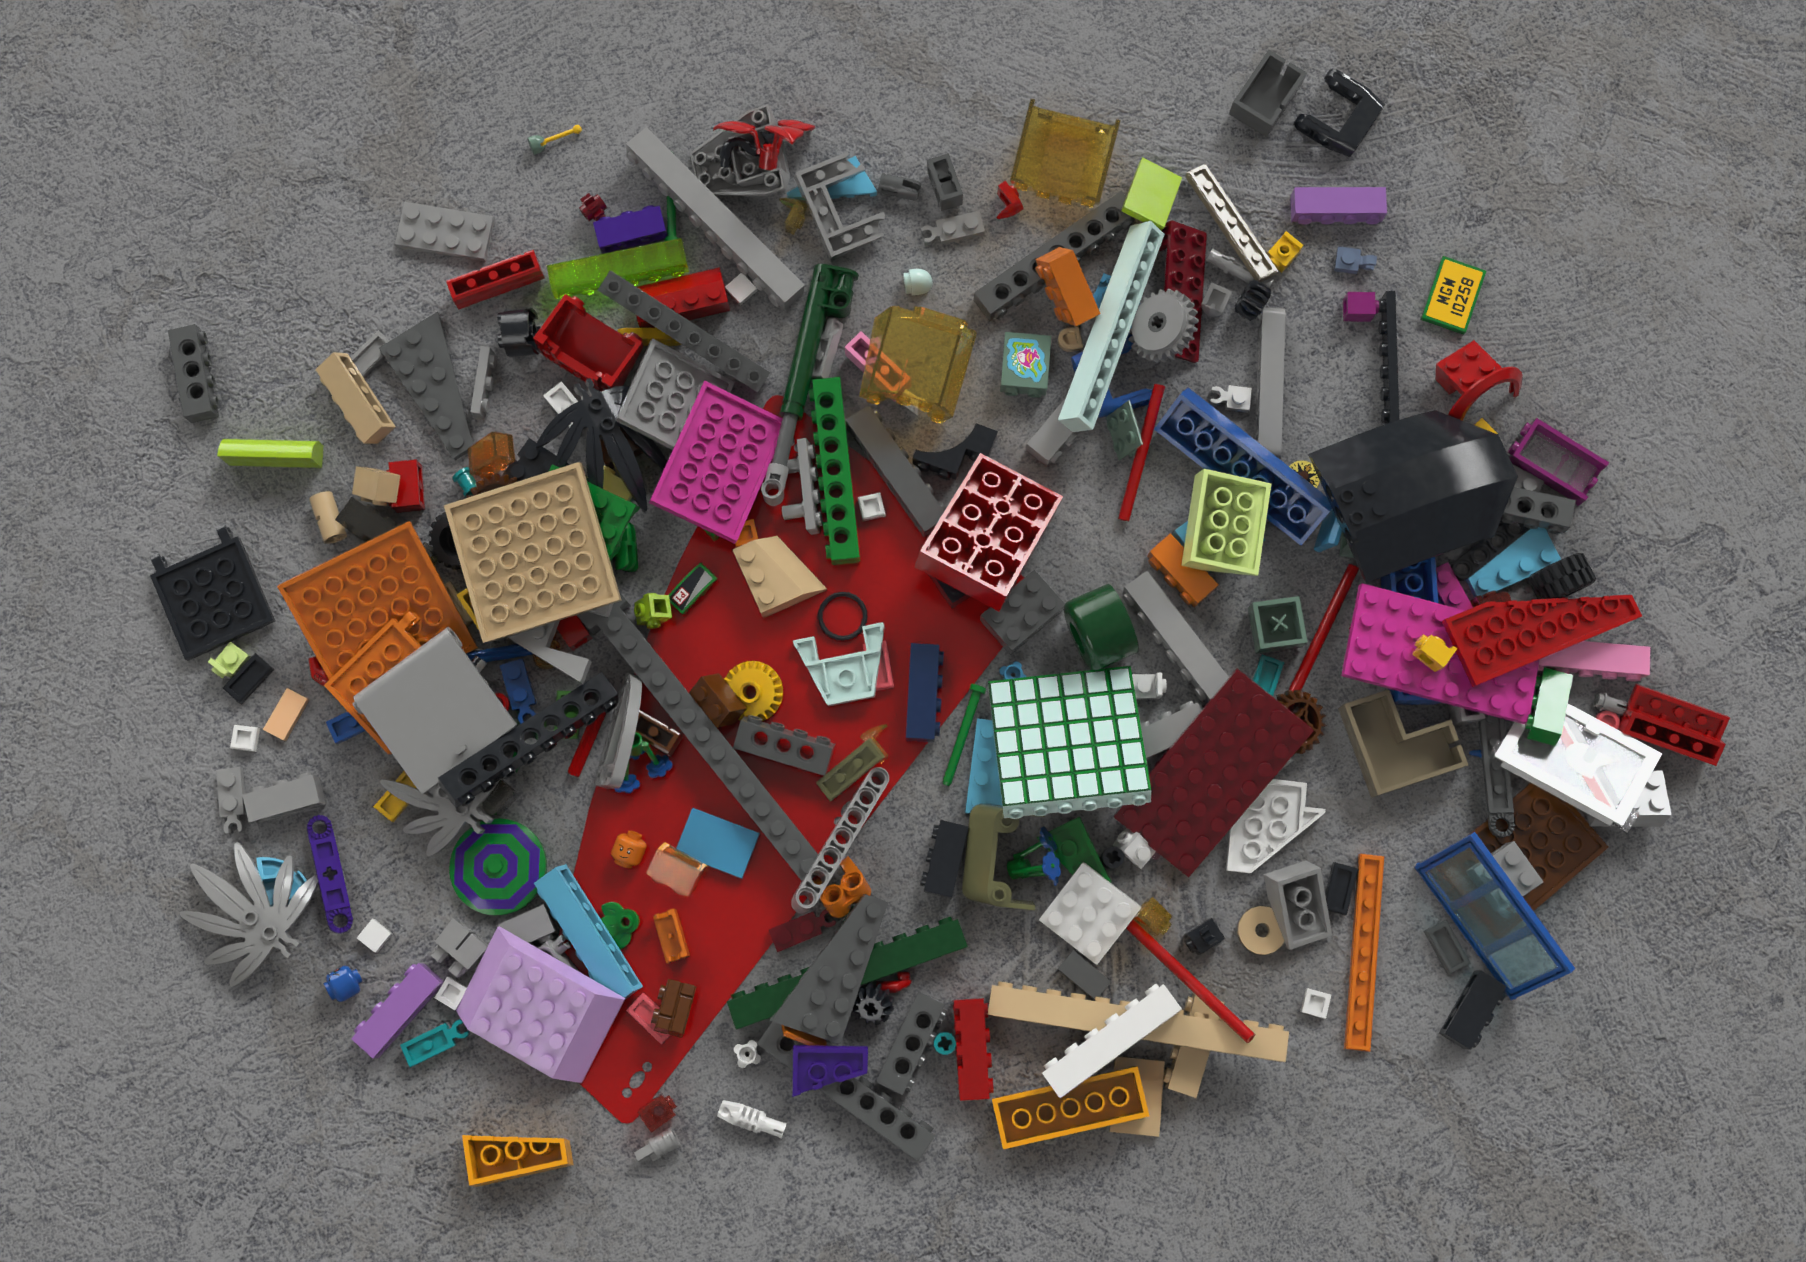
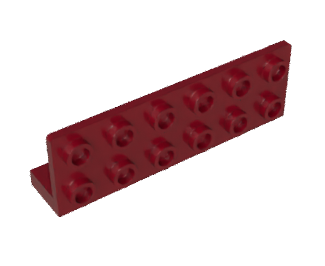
[1159,220,1207,363]

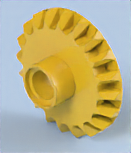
[724,661,783,721]

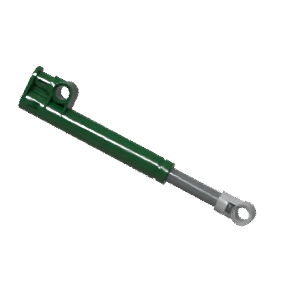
[761,264,859,506]

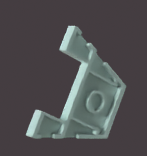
[793,622,885,706]

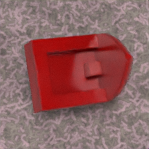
[996,180,1024,219]

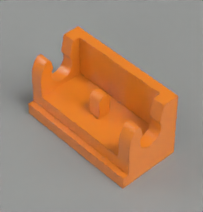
[653,909,690,963]

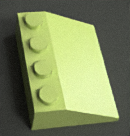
[1181,469,1271,576]

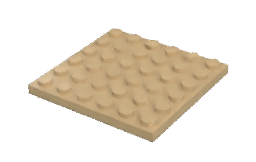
[444,462,622,644]

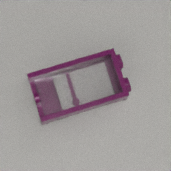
[1507,418,1609,506]

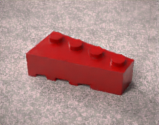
[953,998,994,1101]

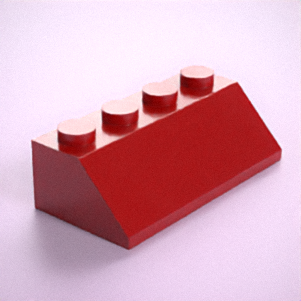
[636,267,730,328]

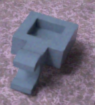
[1334,246,1377,274]

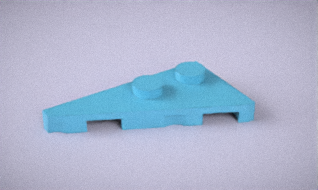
[787,156,877,201]

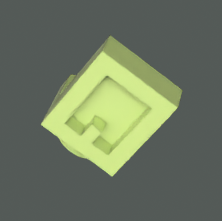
[208,642,251,678]

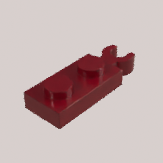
[769,909,836,952]

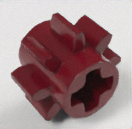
[579,193,607,221]

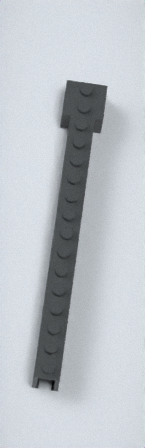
[577,592,818,881]

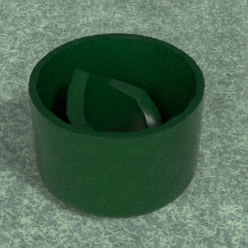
[1064,584,1139,670]

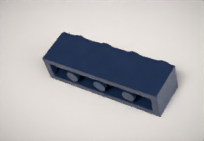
[906,643,944,742]

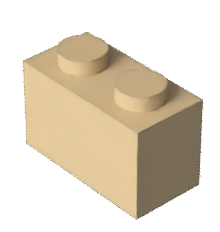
[352,466,400,506]

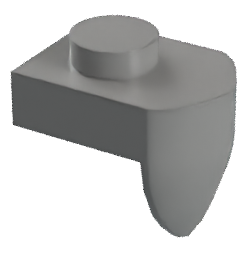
[1201,283,1233,318]

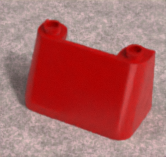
[533,294,644,392]

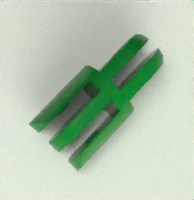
[614,522,638,572]

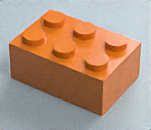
[1035,247,1101,326]

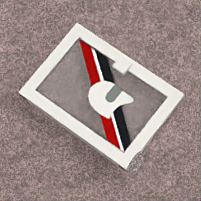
[1491,689,1662,833]

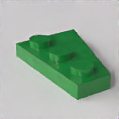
[1036,817,1112,883]

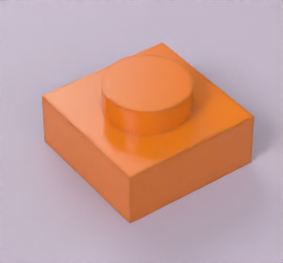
[735,519,758,548]

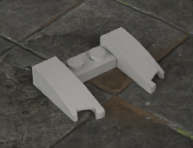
[794,152,885,261]

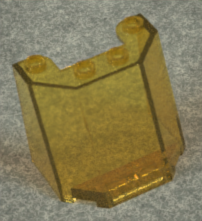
[1010,99,1121,207]
[859,306,977,423]

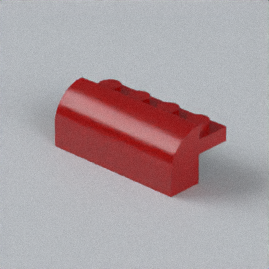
[1619,684,1730,766]

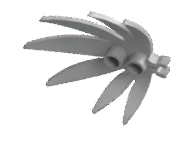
[380,751,514,857]
[180,842,318,987]

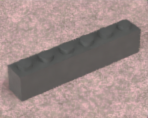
[846,405,946,537]

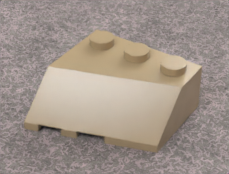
[733,536,827,618]

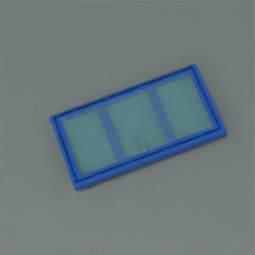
[1414,832,1575,1000]

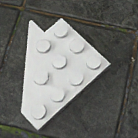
[1226,779,1325,874]

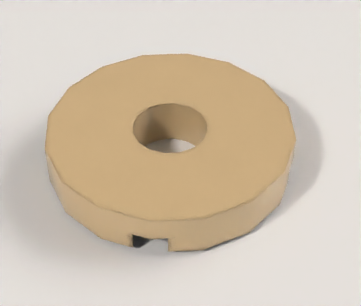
[1237,906,1284,955]

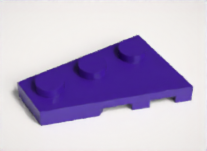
[792,1045,868,1097]

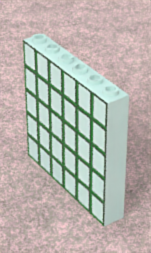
[988,666,1151,819]

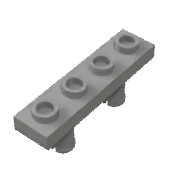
[782,438,823,535]

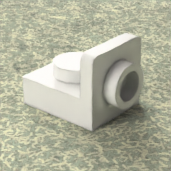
[1132,672,1167,699]

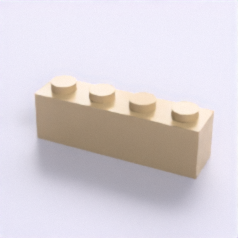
[315,352,395,444]
[1163,993,1225,1098]

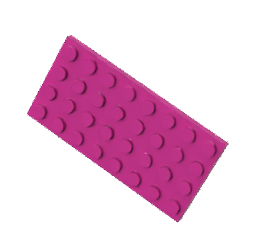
[1341,583,1540,724]

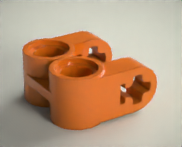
[813,856,871,918]

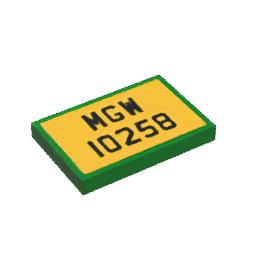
[1420,256,1486,335]

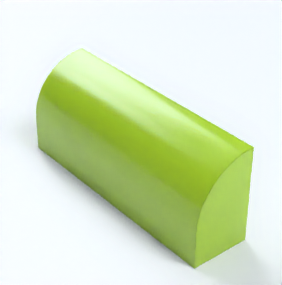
[217,439,324,468]

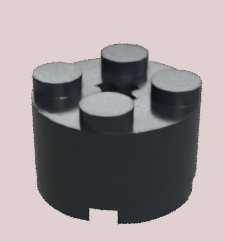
[497,308,541,357]

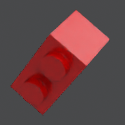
[386,459,425,513]

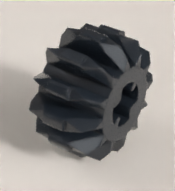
[1235,280,1271,321]
[853,982,894,1026]

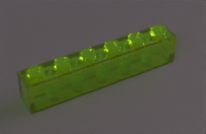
[546,238,689,299]

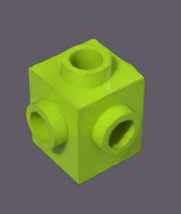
[634,593,672,629]

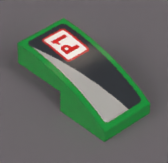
[669,563,718,614]

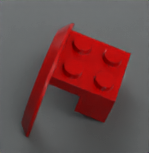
[1435,340,1523,421]

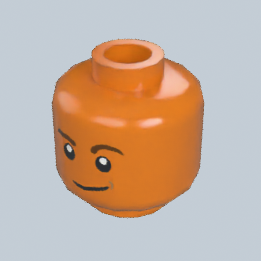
[611,831,647,868]

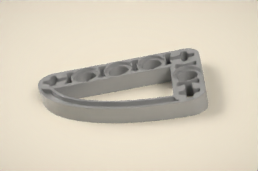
[595,673,642,789]

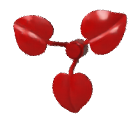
[713,120,815,170]

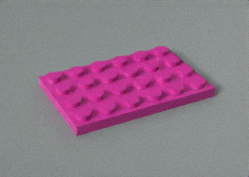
[649,381,782,544]

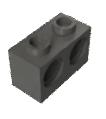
[927,153,963,211]

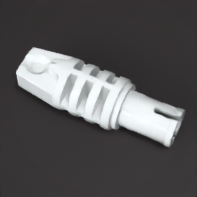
[717,1100,787,1138]

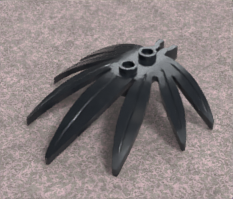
[536,378,667,513]

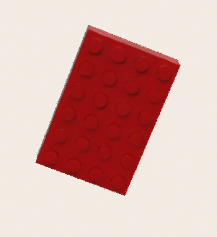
[914,453,1063,612]

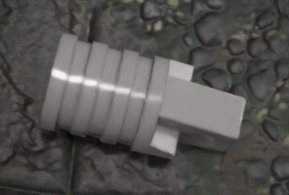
[634,1127,681,1163]

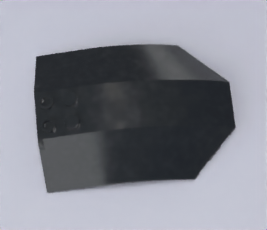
[1308,410,1518,583]

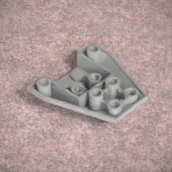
[690,104,790,197]

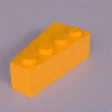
[462,1135,574,1187]

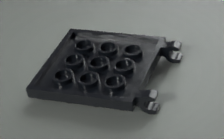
[150,524,276,661]

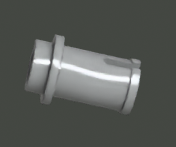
[1593,693,1627,716]

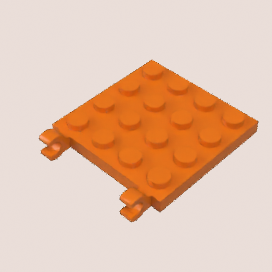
[324,611,421,755]

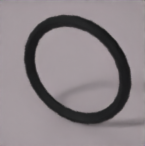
[818,592,868,641]

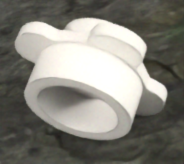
[734,1040,761,1068]

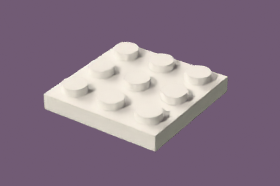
[1039,862,1141,965]

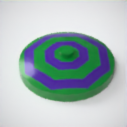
[449,818,547,916]

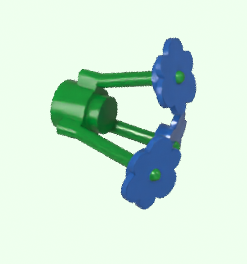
[614,732,673,793]
[1007,826,1061,886]

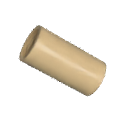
[309,491,347,544]

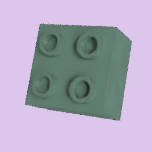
[1248,596,1308,654]

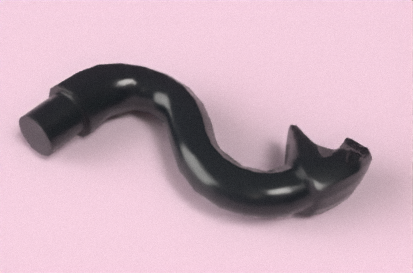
[720,131,775,168]

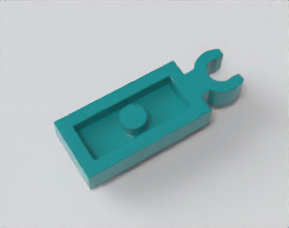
[400,1020,471,1067]

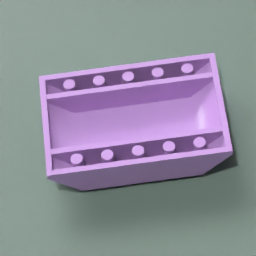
[456,926,625,1083]

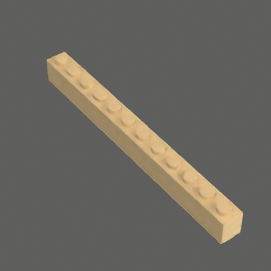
[988,981,1289,1062]

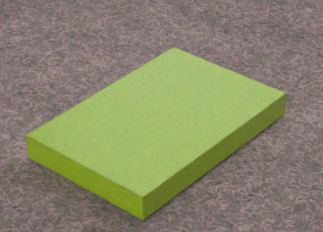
[1121,157,1182,231]

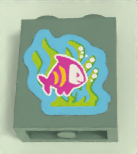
[1000,332,1051,398]

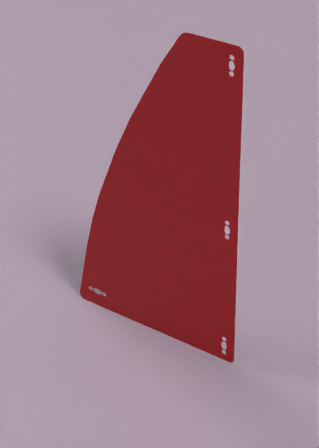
[559,395,1025,1124]

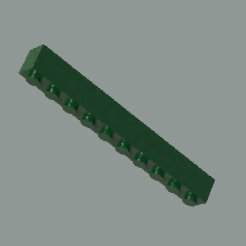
[727,916,968,1030]

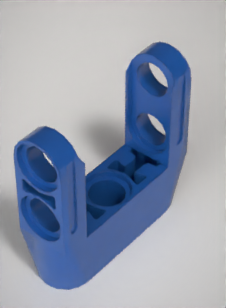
[1071,334,1153,418]

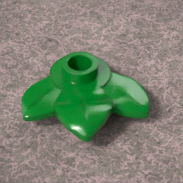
[601,902,640,949]

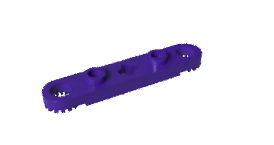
[307,815,353,934]

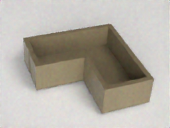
[1338,689,1468,798]

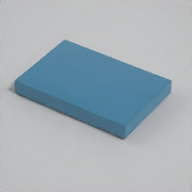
[675,808,760,879]

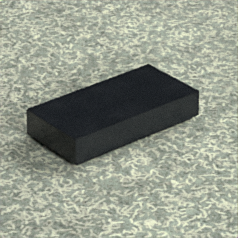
[223,653,275,705]
[1325,862,1358,916]

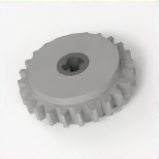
[1129,289,1199,363]

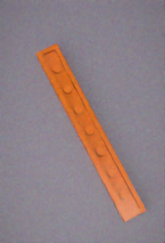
[1344,854,1384,1052]

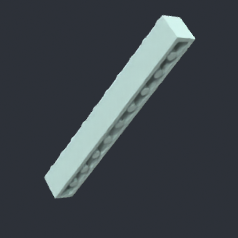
[1058,221,1165,432]

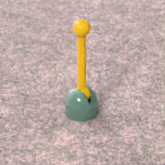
[527,125,582,155]

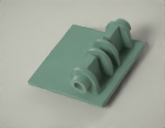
[1106,400,1143,461]

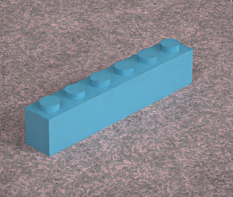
[534,864,643,999]

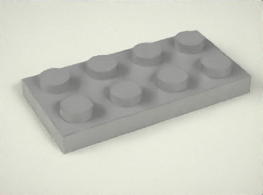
[395,202,495,262]

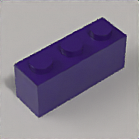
[593,205,668,256]

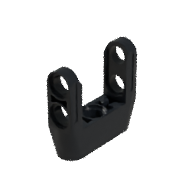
[1294,68,1385,157]

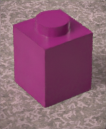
[1343,292,1379,322]

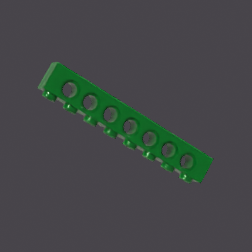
[809,377,860,565]

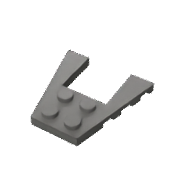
[506,603,614,684]

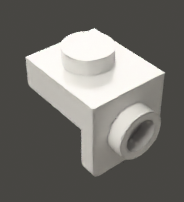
[1113,828,1156,869]

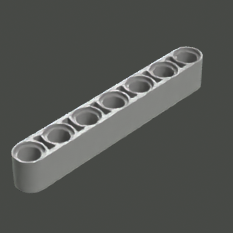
[1255,307,1286,459]
[791,767,889,914]

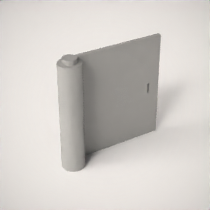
[352,627,517,794]

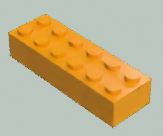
[992,1066,1149,1149]

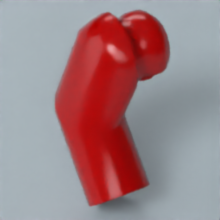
[876,972,912,993]

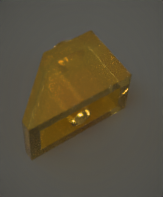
[1133,897,1172,936]

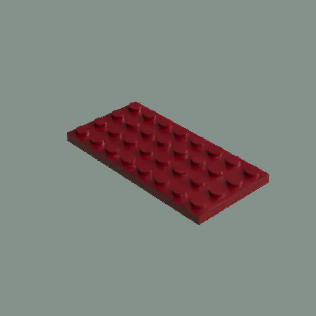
[1113,668,1314,878]

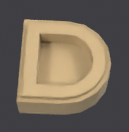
[1058,326,1083,352]

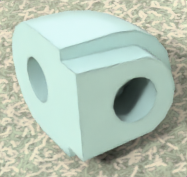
[903,269,933,296]

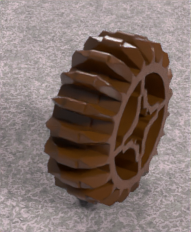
[1276,690,1327,755]

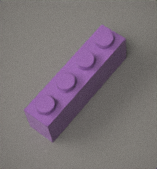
[1290,187,1387,224]
[351,963,444,1059]

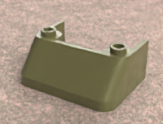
[962,804,1045,910]

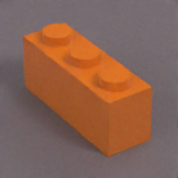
[1147,533,1218,608]

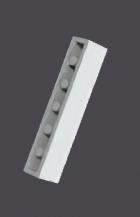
[1042,984,1182,1098]

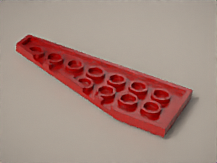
[1442,595,1642,687]

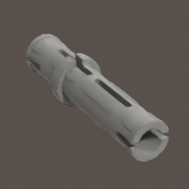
[1206,248,1273,288]

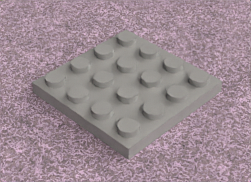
[616,339,735,450]

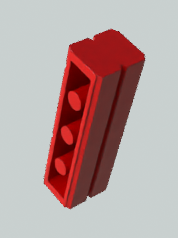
[446,250,545,310]

